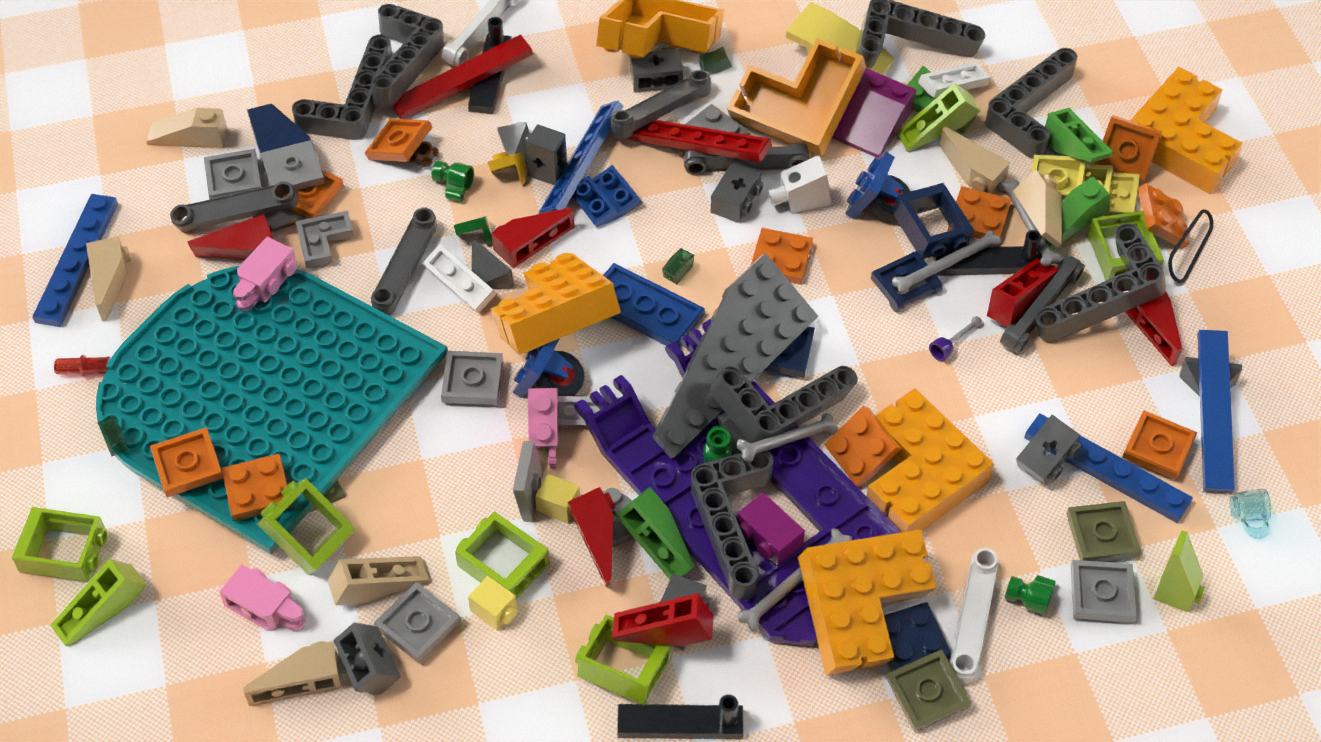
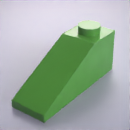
[1045,108,1114,162]
[1045,176,1110,250]
[616,487,694,580]

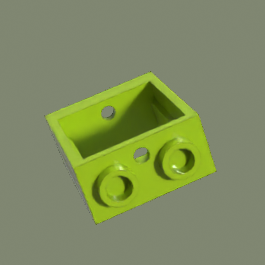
[1087,211,1164,281]
[257,478,356,574]
[11,507,108,582]
[455,511,550,600]
[575,614,672,705]

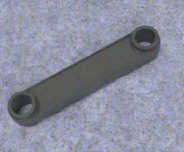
[611,70,711,139]
[684,143,810,175]
[170,181,299,232]
[371,207,437,316]
[1000,255,1085,354]

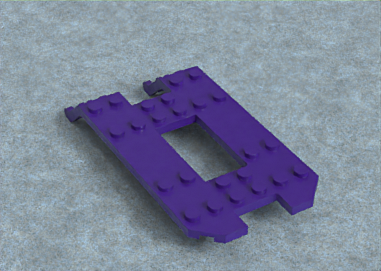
[574,319,902,646]

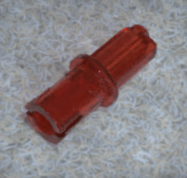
[53,355,111,377]

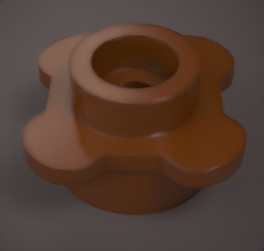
[409,141,439,167]

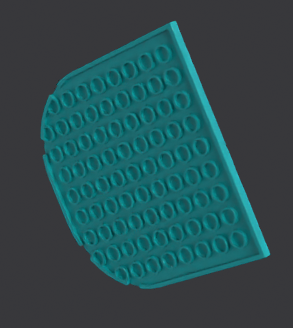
[96,266,448,555]

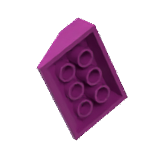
[832,58,917,159]

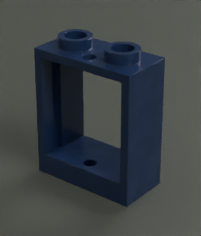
[892,183,974,260]

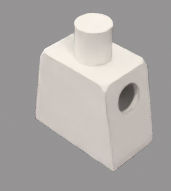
[768,156,832,214]

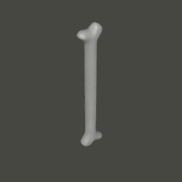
[998,179,1063,267]
[892,231,1002,293]
[737,413,838,463]
[738,528,852,630]

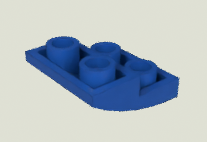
[572,165,642,227]

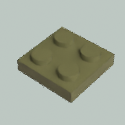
[1066,501,1141,562]
[886,649,971,732]

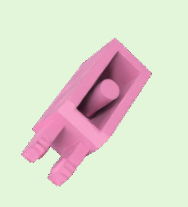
[233,237,297,311]
[528,388,559,469]
[219,565,306,632]

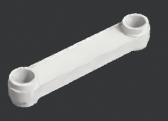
[442,0,519,67]
[950,548,998,685]

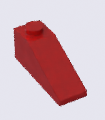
[491,208,575,268]
[187,214,275,261]
[987,258,1060,327]
[1125,280,1182,366]
[568,487,616,587]
[612,593,714,646]

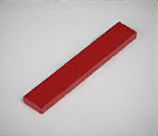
[392,34,534,119]
[628,120,772,163]

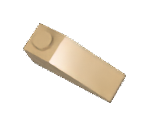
[146,107,228,148]
[939,126,1010,194]
[1013,169,1062,248]
[86,236,131,321]
[327,556,430,605]
[243,641,342,706]

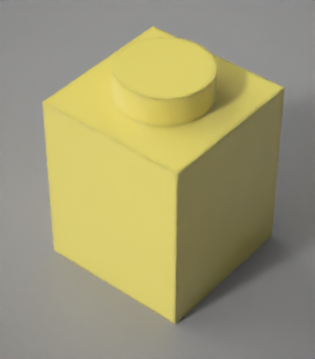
[535,474,580,524]
[468,576,517,631]

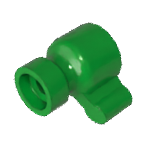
[431,161,474,202]
[703,426,733,463]
[1004,575,1056,615]

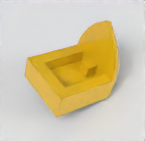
[488,152,527,185]

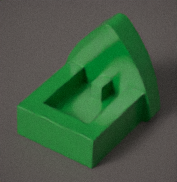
[454,216,492,246]

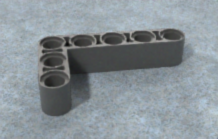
[856,0,986,68]
[372,4,444,108]
[292,34,393,140]
[985,48,1078,159]
[1035,223,1166,343]
[710,365,858,443]
[691,451,773,601]

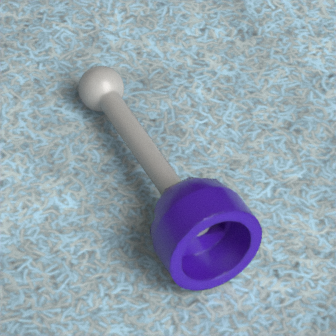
[929,316,982,361]

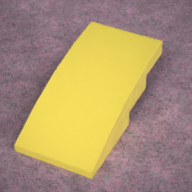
[786,2,895,75]
[1031,155,1140,216]

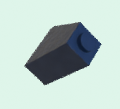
[247,103,311,170]

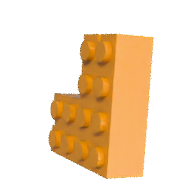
[596,0,724,58]
[727,38,866,156]
[1130,66,1243,194]
[491,253,621,355]
[866,388,994,532]
[798,529,936,676]

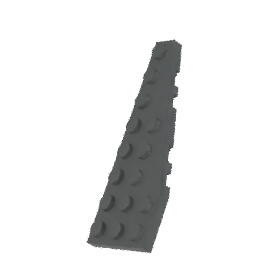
[652,253,818,459]

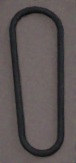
[1168,209,1214,283]

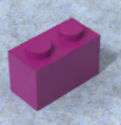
[737,492,805,566]

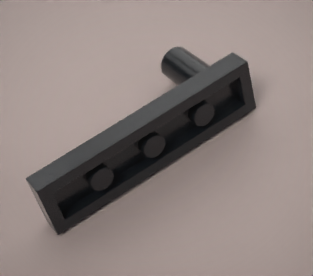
[468,17,512,114]
[933,230,1042,276]
[617,694,743,739]

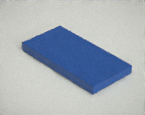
[603,263,705,347]

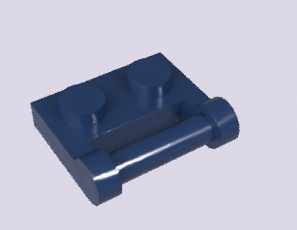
[871,251,943,312]

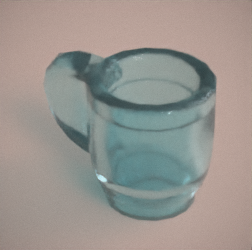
[1229,488,1271,539]

